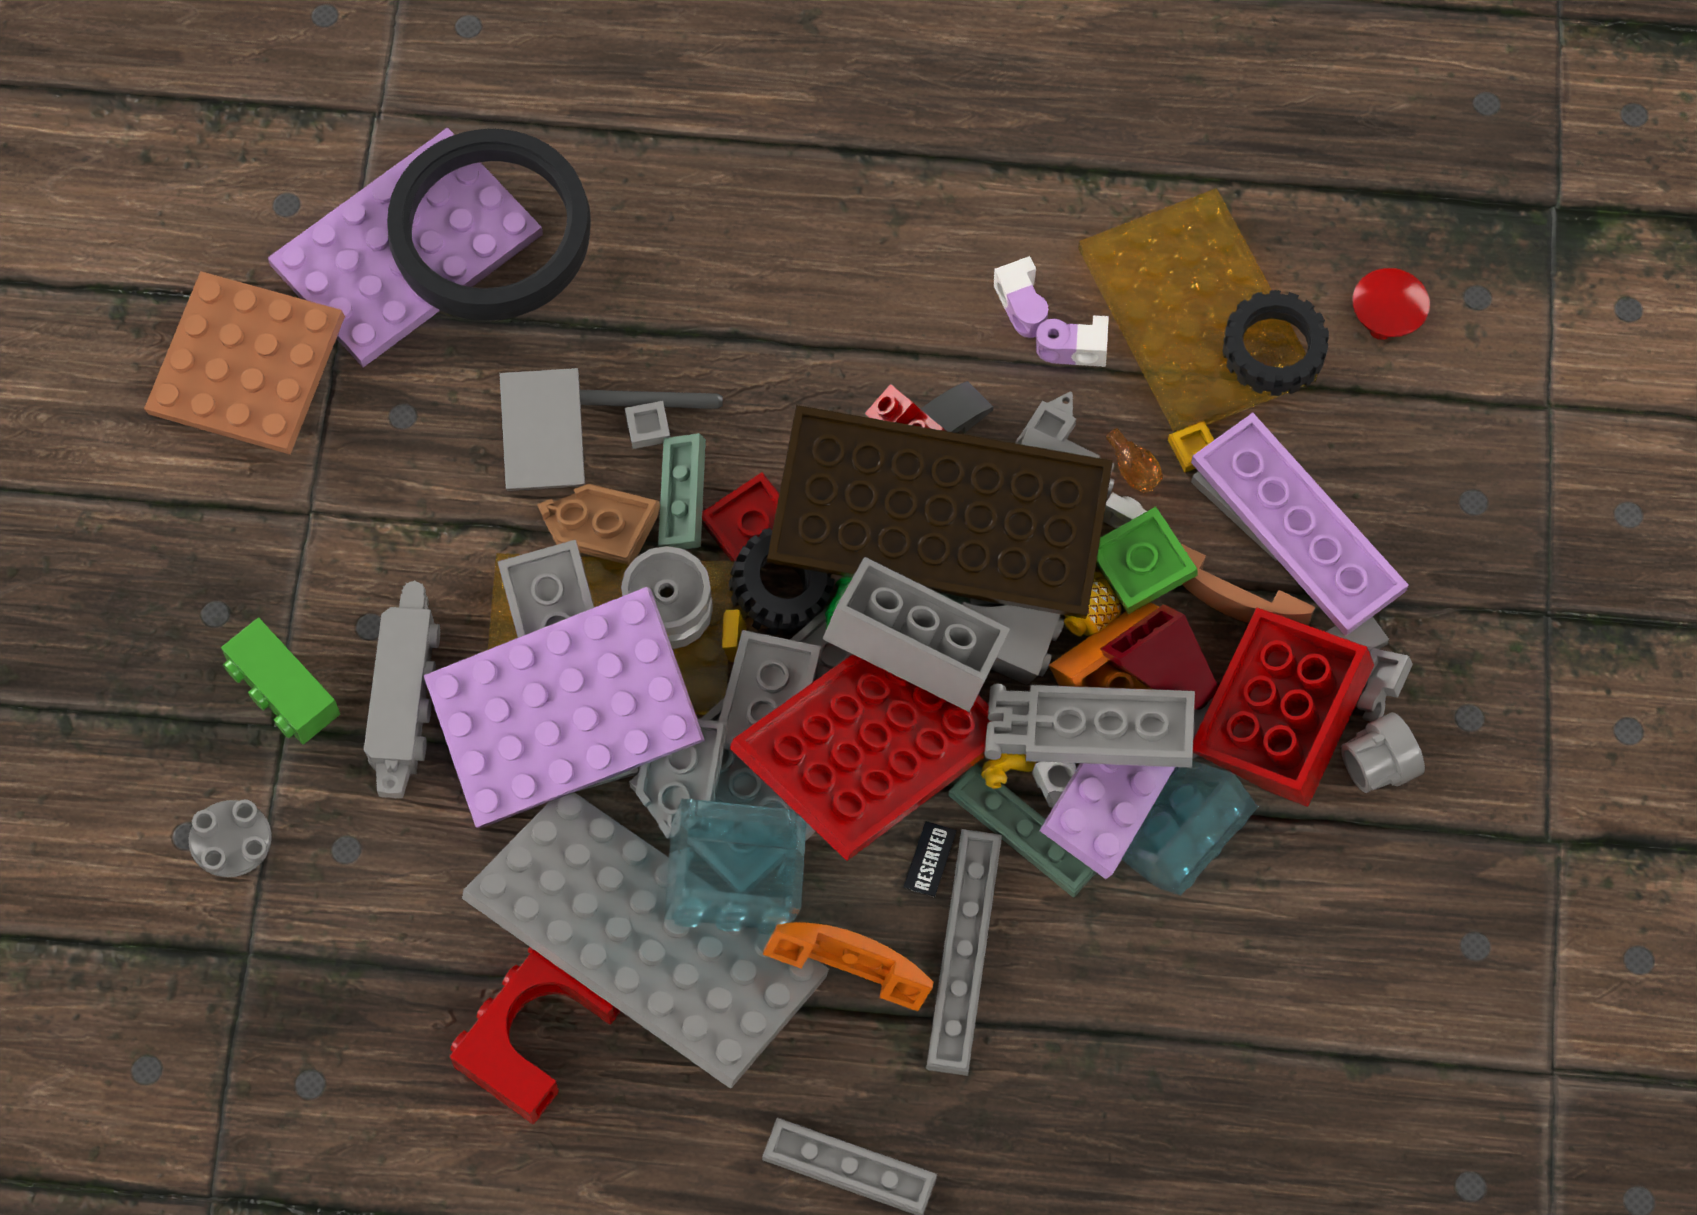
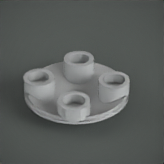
[189,799,272,877]

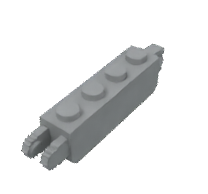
[364,580,440,798]

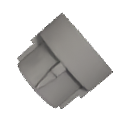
[1341,712,1425,793]

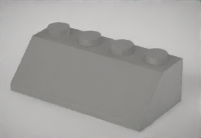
[823,557,1010,712]

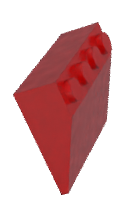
[1193,607,1374,807]

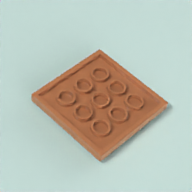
[144,271,345,455]

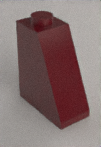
[1100,604,1218,711]

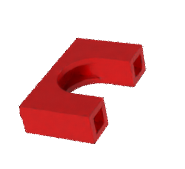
[449,946,621,1125]

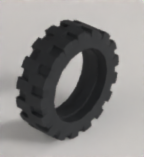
[1223,290,1329,396]

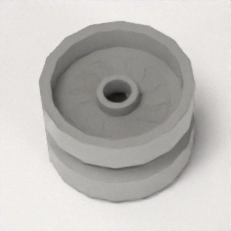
[621,546,713,649]

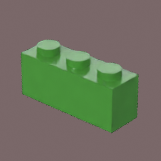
[221,617,341,745]

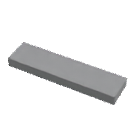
[762,1118,937,1215]

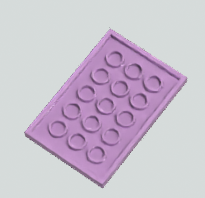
[268,127,543,367]
[424,587,705,829]

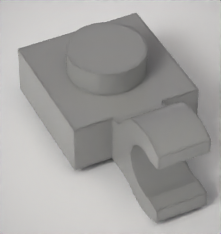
[1357,648,1413,722]

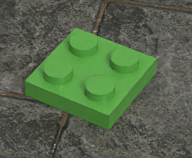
[1096,507,1198,614]

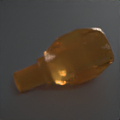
[1106,428,1163,493]

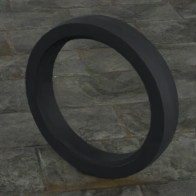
[387,129,591,321]

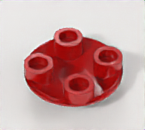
[1353,268,1430,340]

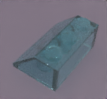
[1122,761,1258,896]

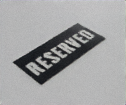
[903,821,957,897]

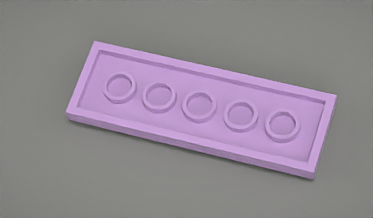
[1191,413,1409,636]

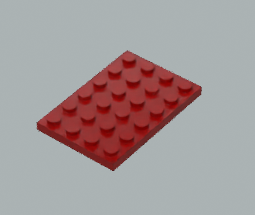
[730,654,991,861]

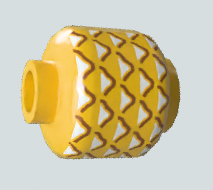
[1064,578,1121,637]

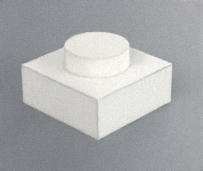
[1103,492,1147,528]

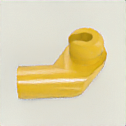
[981,753,1036,789]

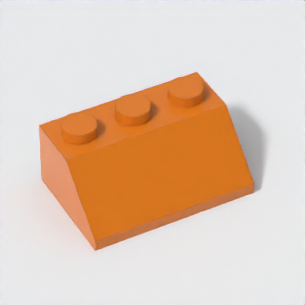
[1049,602,1159,689]

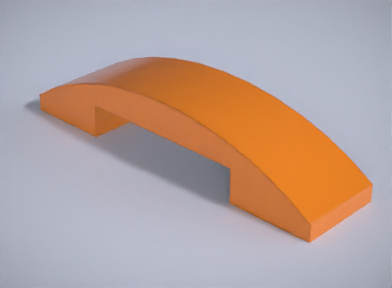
[762,922,934,1012]

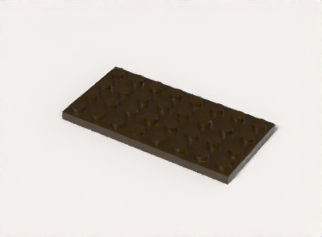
[767,405,1113,619]

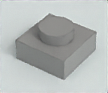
[625,401,670,449]

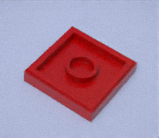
[702,472,779,564]

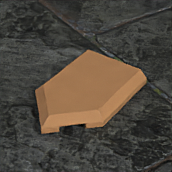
[537,484,660,565]

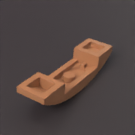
[1181,544,1315,626]

